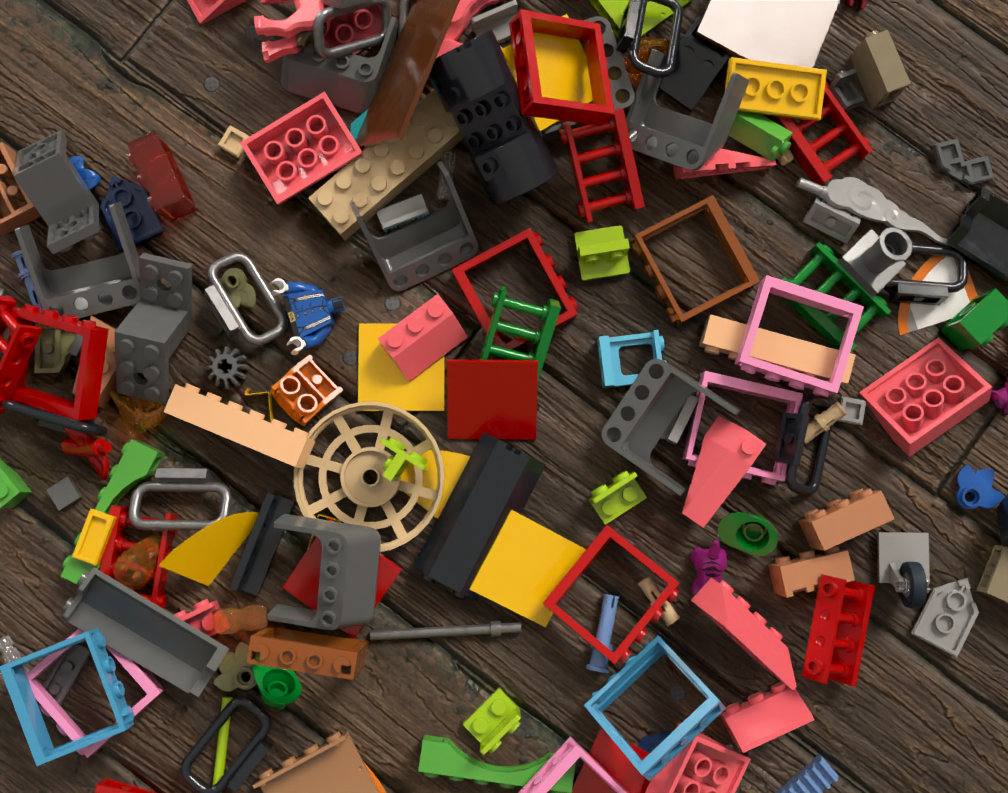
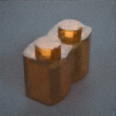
[211,603,268,634]

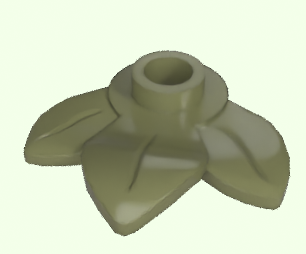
[219,268,256,309]
[214,642,257,691]

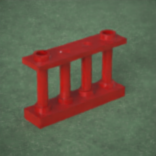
[766,81,873,186]
[559,108,645,223]
[0,296,43,414]
[99,505,179,609]
[802,574,875,686]

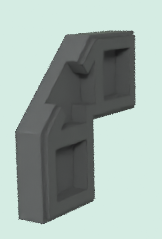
[931,138,995,187]

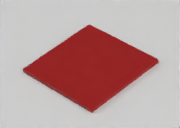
[447,360,538,440]
[282,518,402,638]
[572,728,650,793]

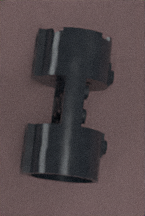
[429,29,559,205]

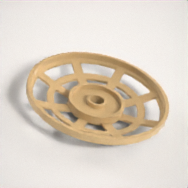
[294,402,445,552]

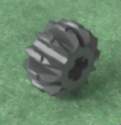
[205,346,249,389]

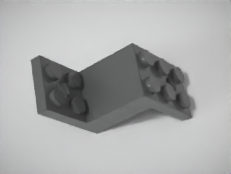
[13,130,99,254]
[114,253,192,404]

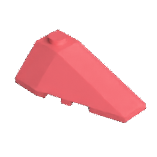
[673,149,776,180]
[682,416,766,528]

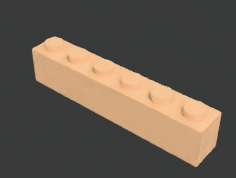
[699,315,855,386]
[164,383,315,469]

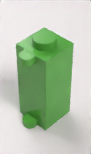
[728,111,793,162]

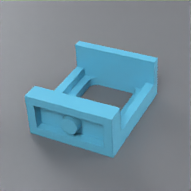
[597,330,666,388]

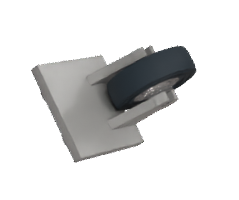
[877,532,930,608]

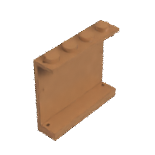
[252,731,379,793]

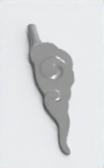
[796,177,950,246]

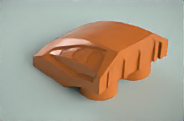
[270,354,343,426]

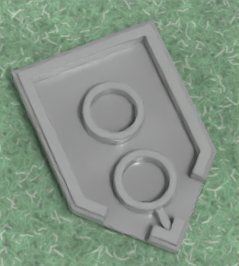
[911,578,979,658]

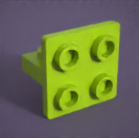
[574,225,630,281]
[380,437,430,482]

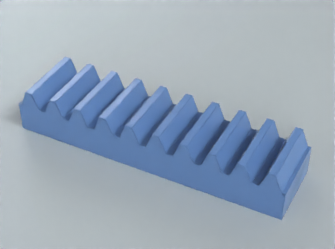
[775,754,839,793]

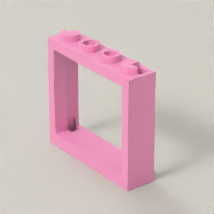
[735,275,864,398]
[682,371,803,485]
[26,629,166,758]
[518,736,629,793]

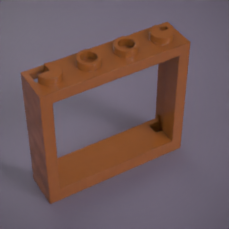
[631,195,760,325]
[246,625,369,680]

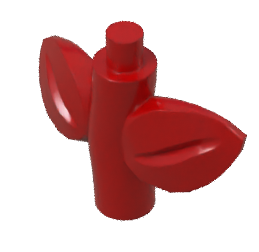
[61,427,112,480]

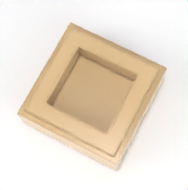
[217,125,250,160]

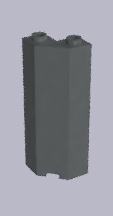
[62,567,229,699]

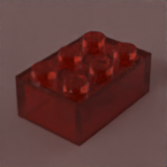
[127,131,198,222]

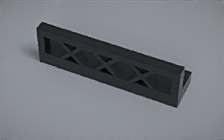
[229,493,296,596]

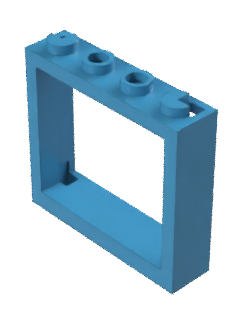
[0,627,134,766]
[584,635,726,781]

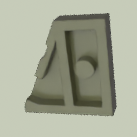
[34,324,76,374]

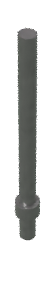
[370,621,521,641]

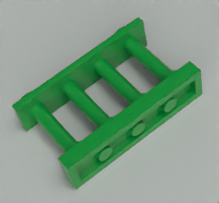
[781,242,891,353]
[479,286,561,381]

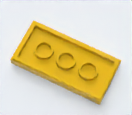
[725,57,827,121]

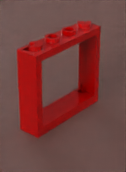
[509,9,614,126]
[452,228,579,359]
[8,304,109,421]
[542,525,680,665]

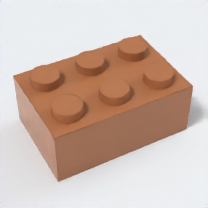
[798,488,895,551]

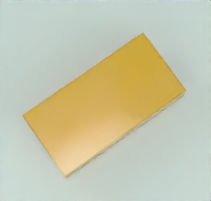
[72,509,117,566]

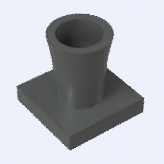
[838,227,912,297]

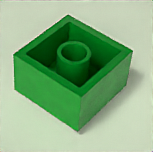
[940,288,1008,351]

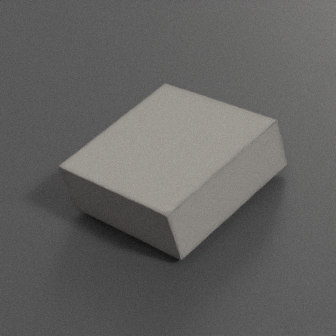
[837,396,866,426]

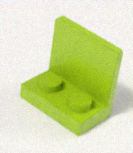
[588,470,647,525]
[463,687,521,755]

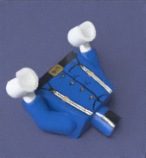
[270,278,345,355]

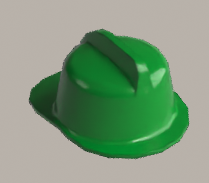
[718,512,778,556]
[252,659,302,710]

